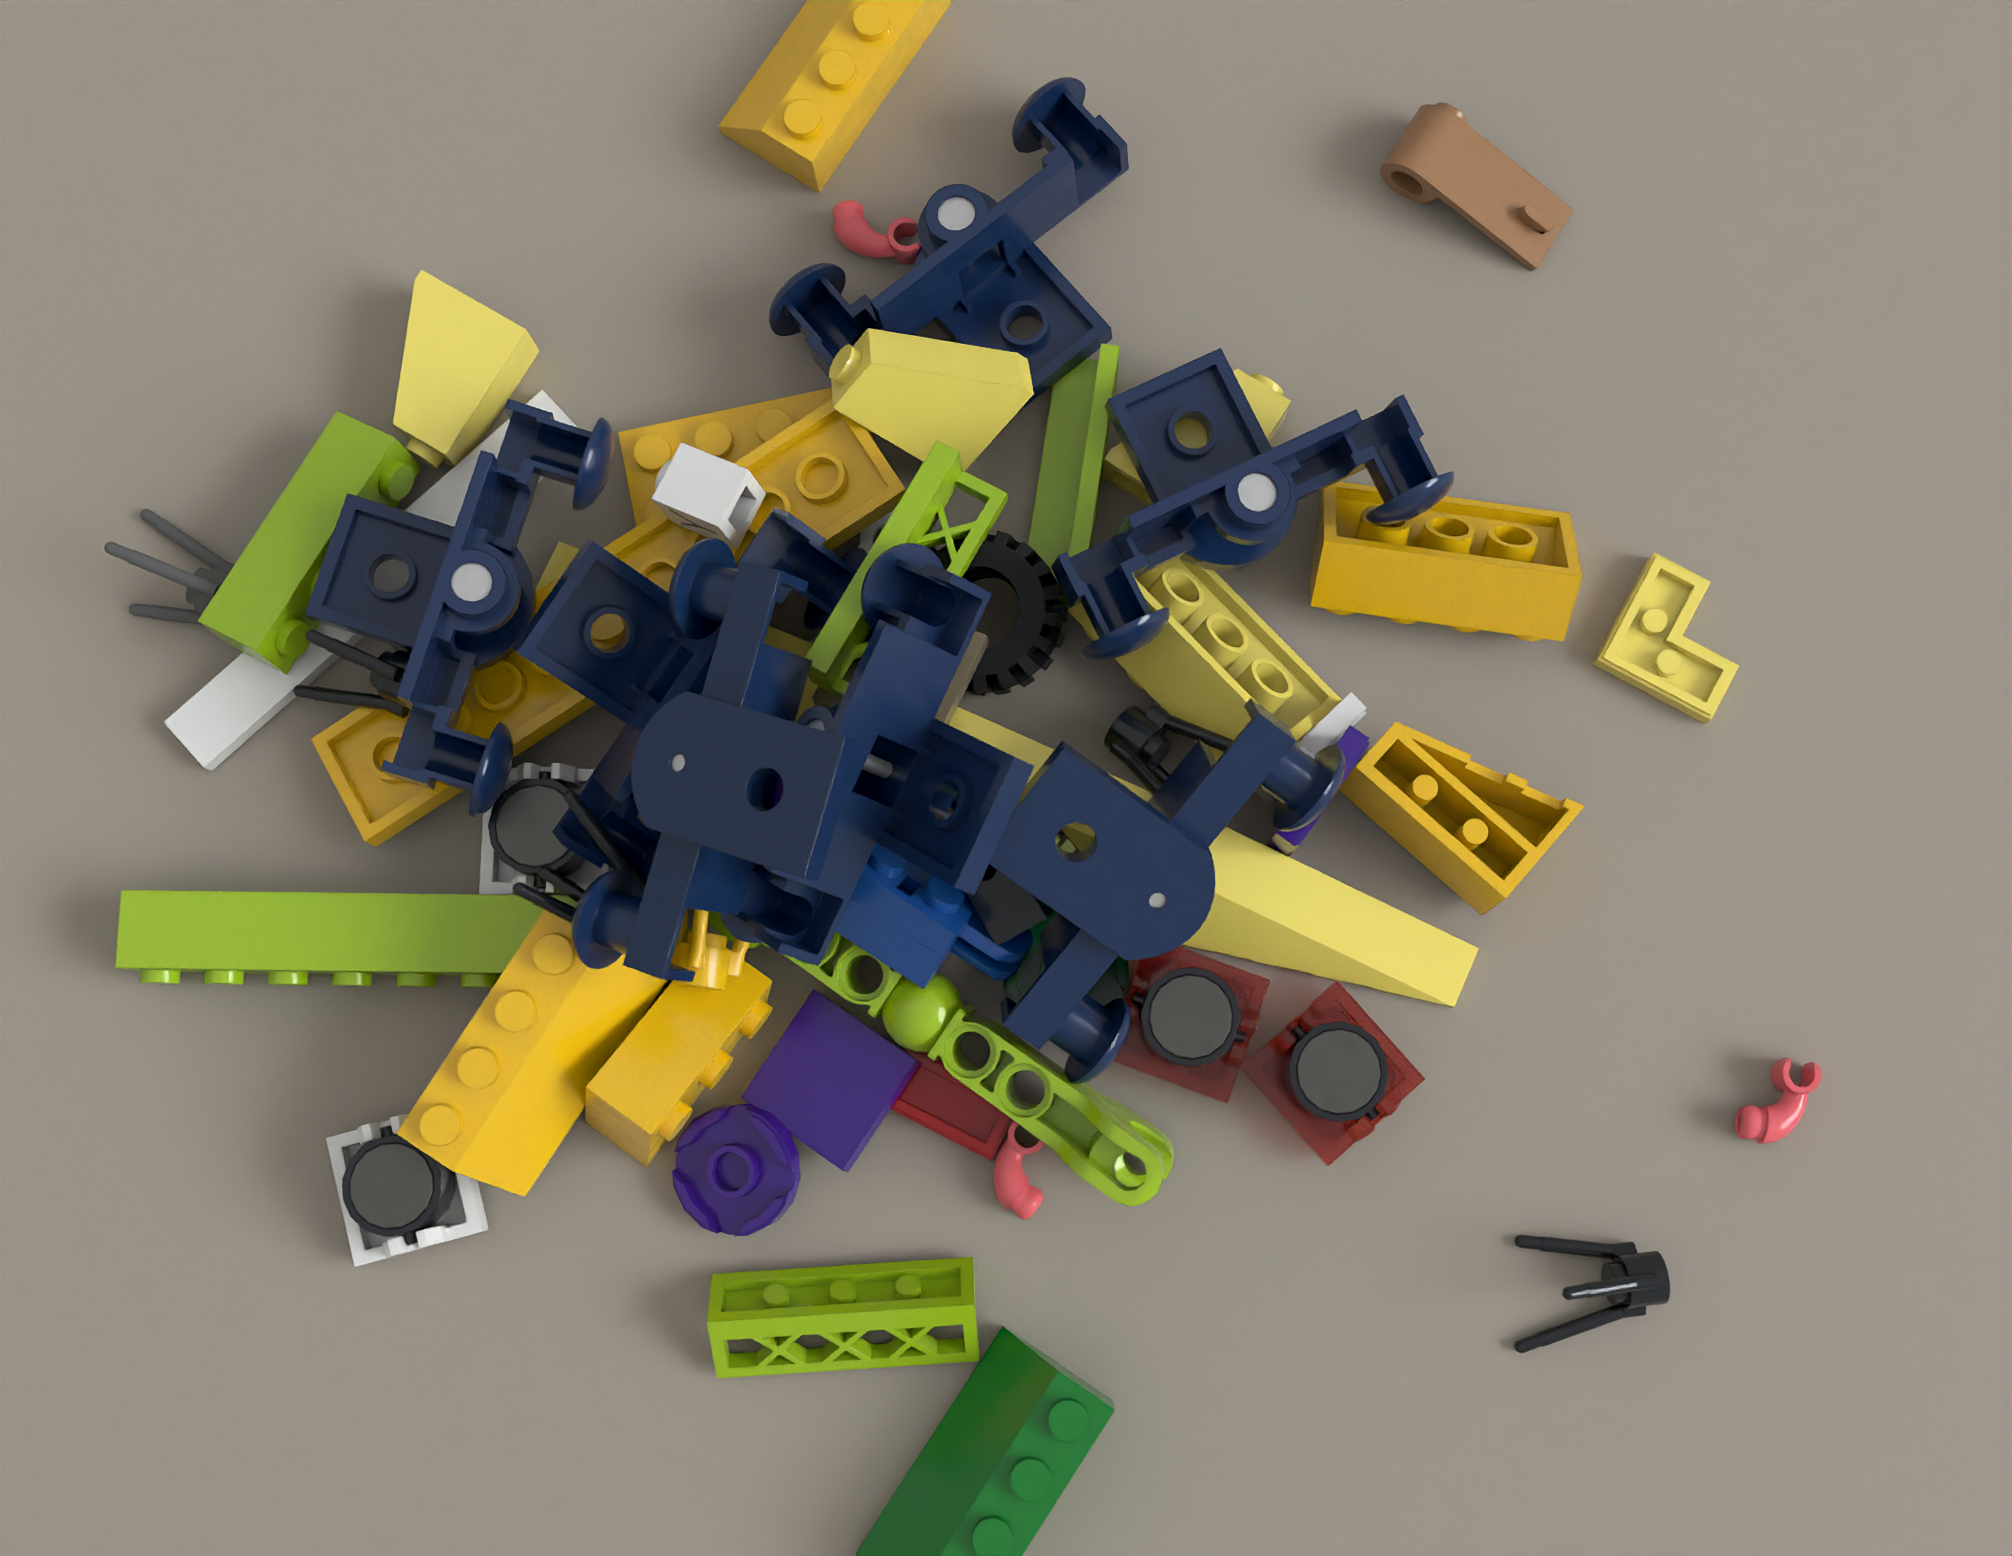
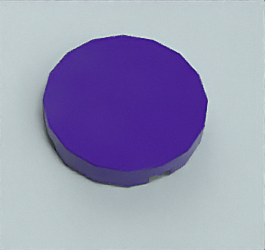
[672,1104,801,1236]

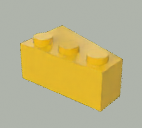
[1339,721,1585,916]

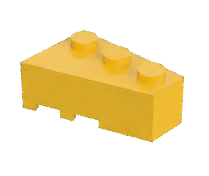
[585,948,773,1168]

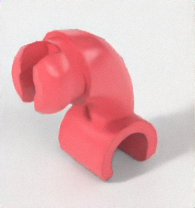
[832,200,921,265]
[1735,1058,1822,1144]
[993,1120,1045,1220]

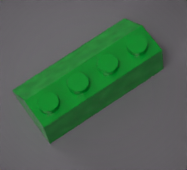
[855,1325,1115,1556]

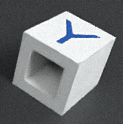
[651,442,766,550]

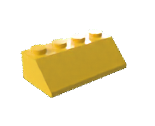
[718,0,951,193]
[1310,481,1583,642]
[396,910,669,1197]

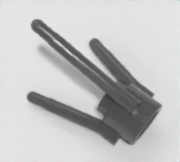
[104,509,234,627]

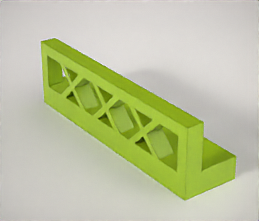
[1028,343,1120,605]
[805,440,1008,698]
[707,1257,980,1378]

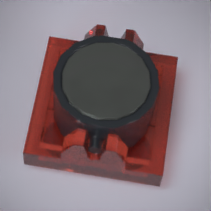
[1113,947,1271,1103]
[1238,980,1425,1166]

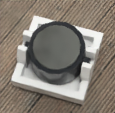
[479,763,613,895]
[326,1114,489,1267]

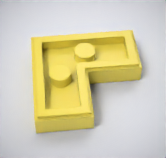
[1592,552,1739,724]

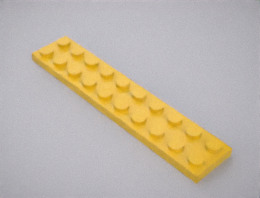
[311,399,906,847]

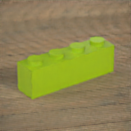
[198,411,422,675]

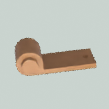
[1380,102,1573,271]

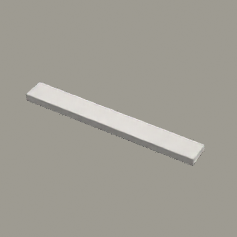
[164,390,577,771]

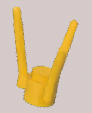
[671,908,750,991]

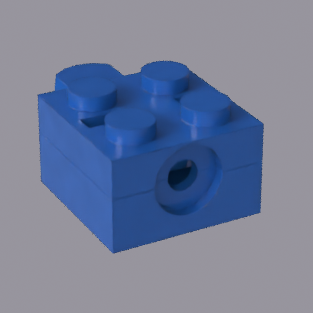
[835,842,1033,989]

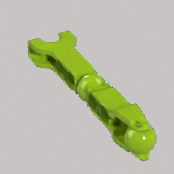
[708,911,1175,1206]

